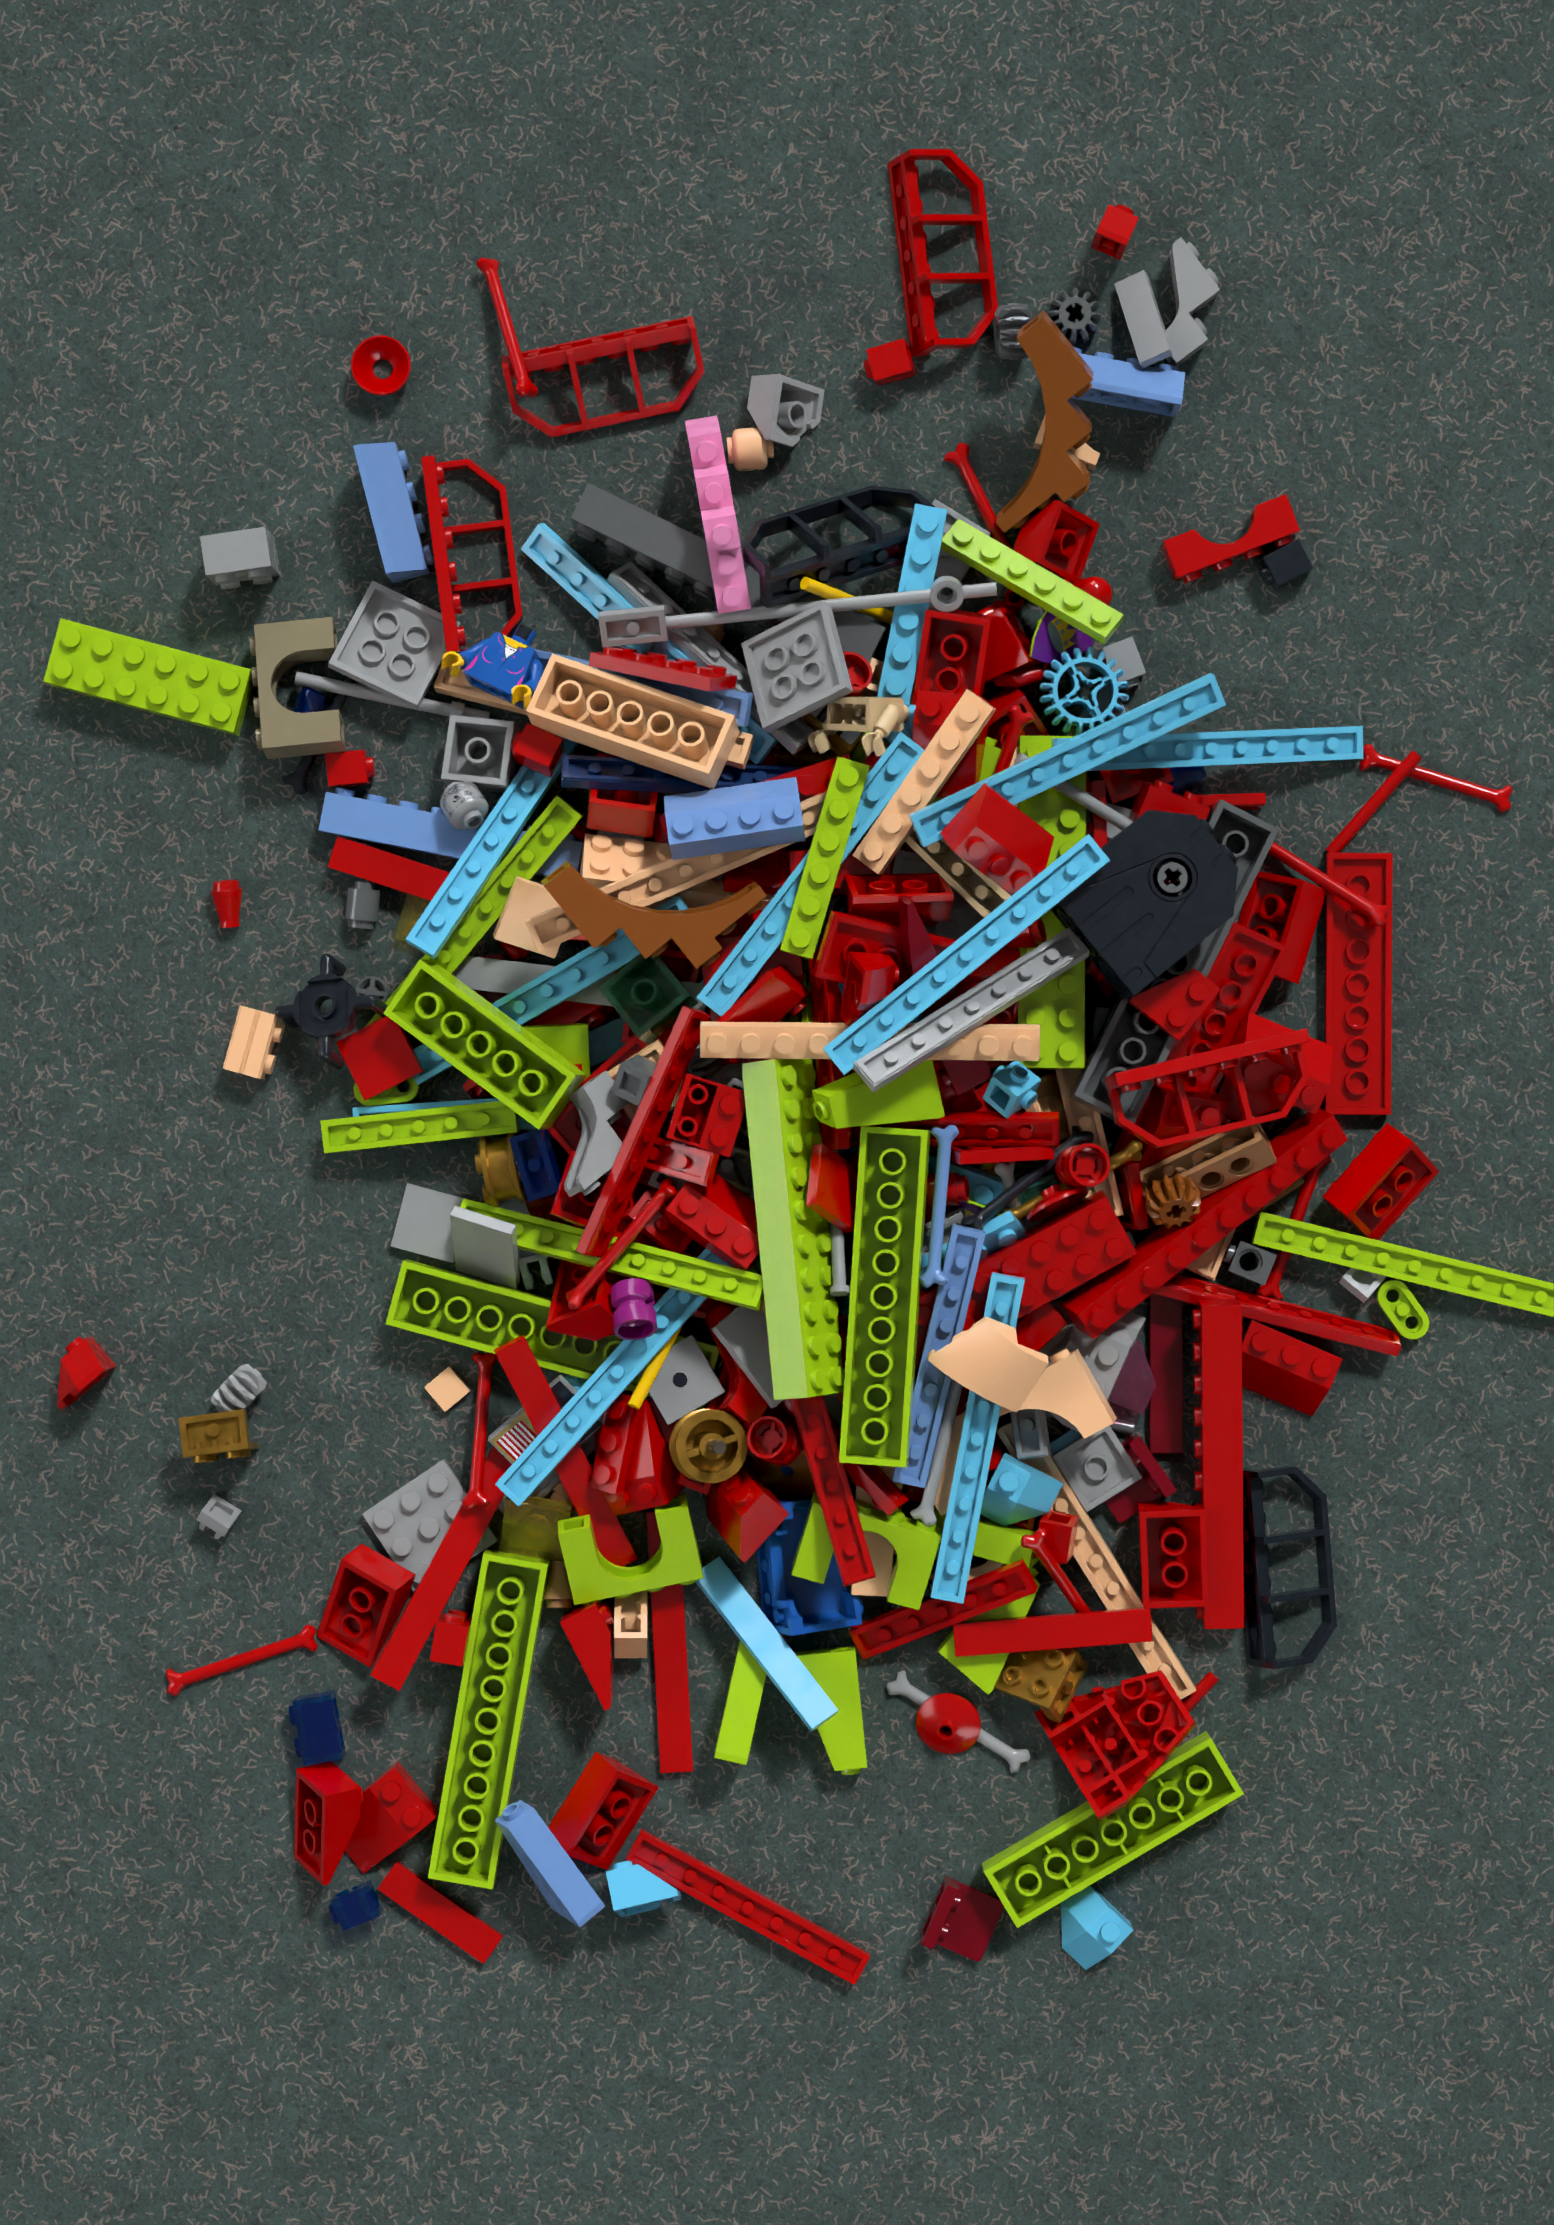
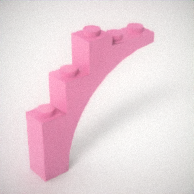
[685,415,751,614]

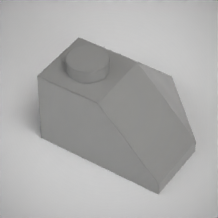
[747,374,825,447]

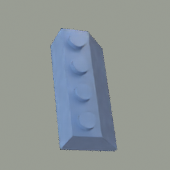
[1071,347,1185,417]
[353,442,434,583]
[664,777,806,860]

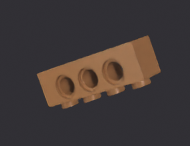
[1140,1116,1277,1199]

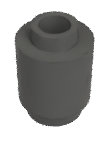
[345,881,380,929]

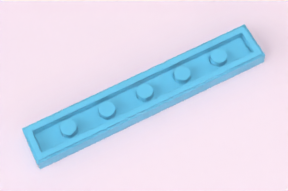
[696,1556,838,1732]

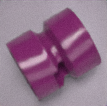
[610,1278,658,1340]

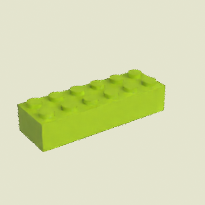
[43,618,253,736]
[383,959,587,1130]

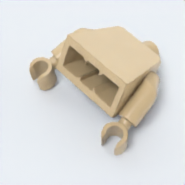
[808,697,910,756]

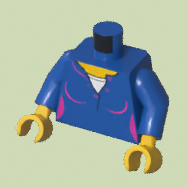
[441,624,544,709]

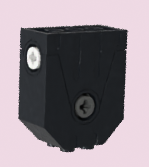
[1050,810,1238,1001]

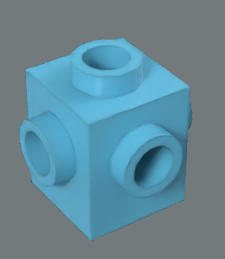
[982,1061,1041,1119]

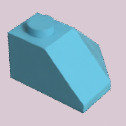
[980,1453,1063,1526]
[606,1861,681,1917]
[1060,1885,1133,1970]

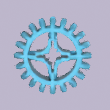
[1039,647,1129,736]

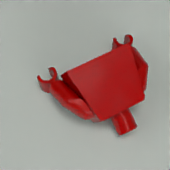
[977,589,1050,687]

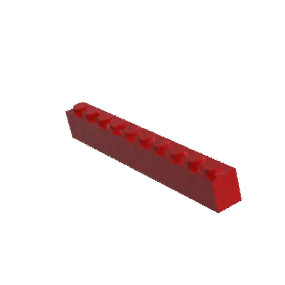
[1061,1108,1348,1339]
[1192,1299,1244,1629]

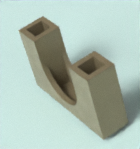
[249,617,346,759]

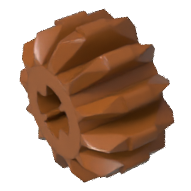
[1144,1173,1201,1229]

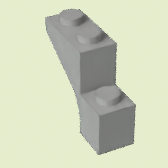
[1166,237,1220,367]
[1064,637,1146,736]
[564,1070,629,1197]

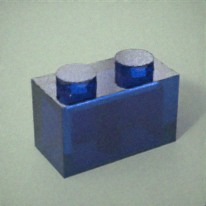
[509,1129,562,1202]
[289,1690,346,1766]

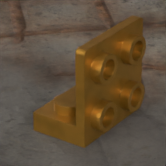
[178,1409,259,1463]
[994,1648,1088,1723]

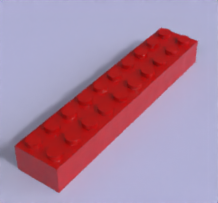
[835,1190,1137,1407]

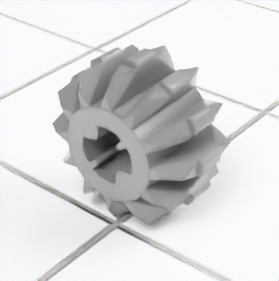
[211,1364,267,1412]

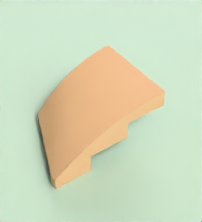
[927,1317,1049,1413]

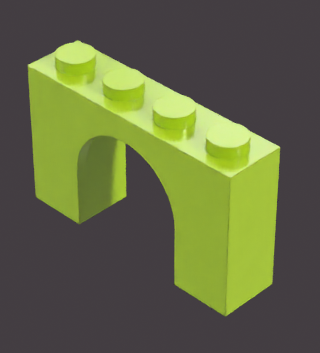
[792,1492,942,1610]
[558,1494,703,1605]

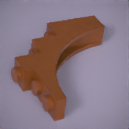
[996,310,1093,532]
[541,861,767,969]

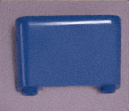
[756,1496,864,1636]

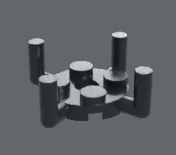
[274,954,389,1069]

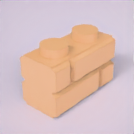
[223,1005,285,1079]

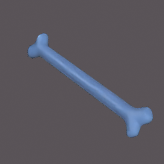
[919,1125,959,1288]

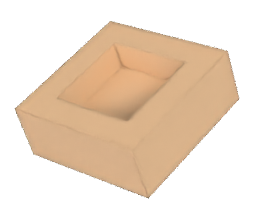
[424,1366,471,1412]

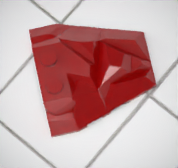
[1034,1670,1196,1821]

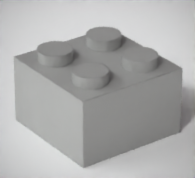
[200,527,280,589]
[441,715,521,793]

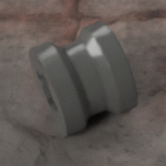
[355,976,390,1009]

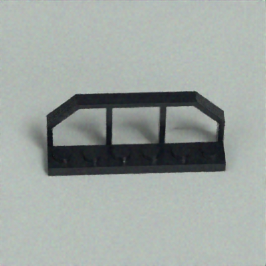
[742,486,940,608]
[1243,1466,1337,1669]

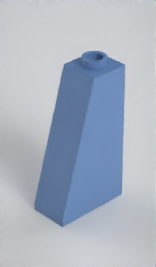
[495,1800,605,1927]

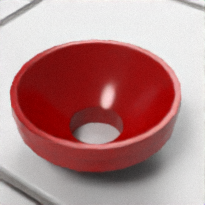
[351,335,411,396]

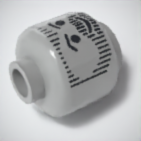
[440,781,489,830]

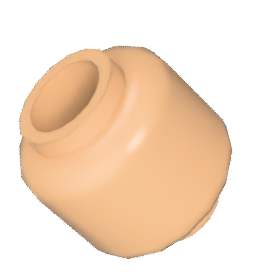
[727,427,774,471]

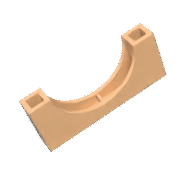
[934,1348,1117,1516]

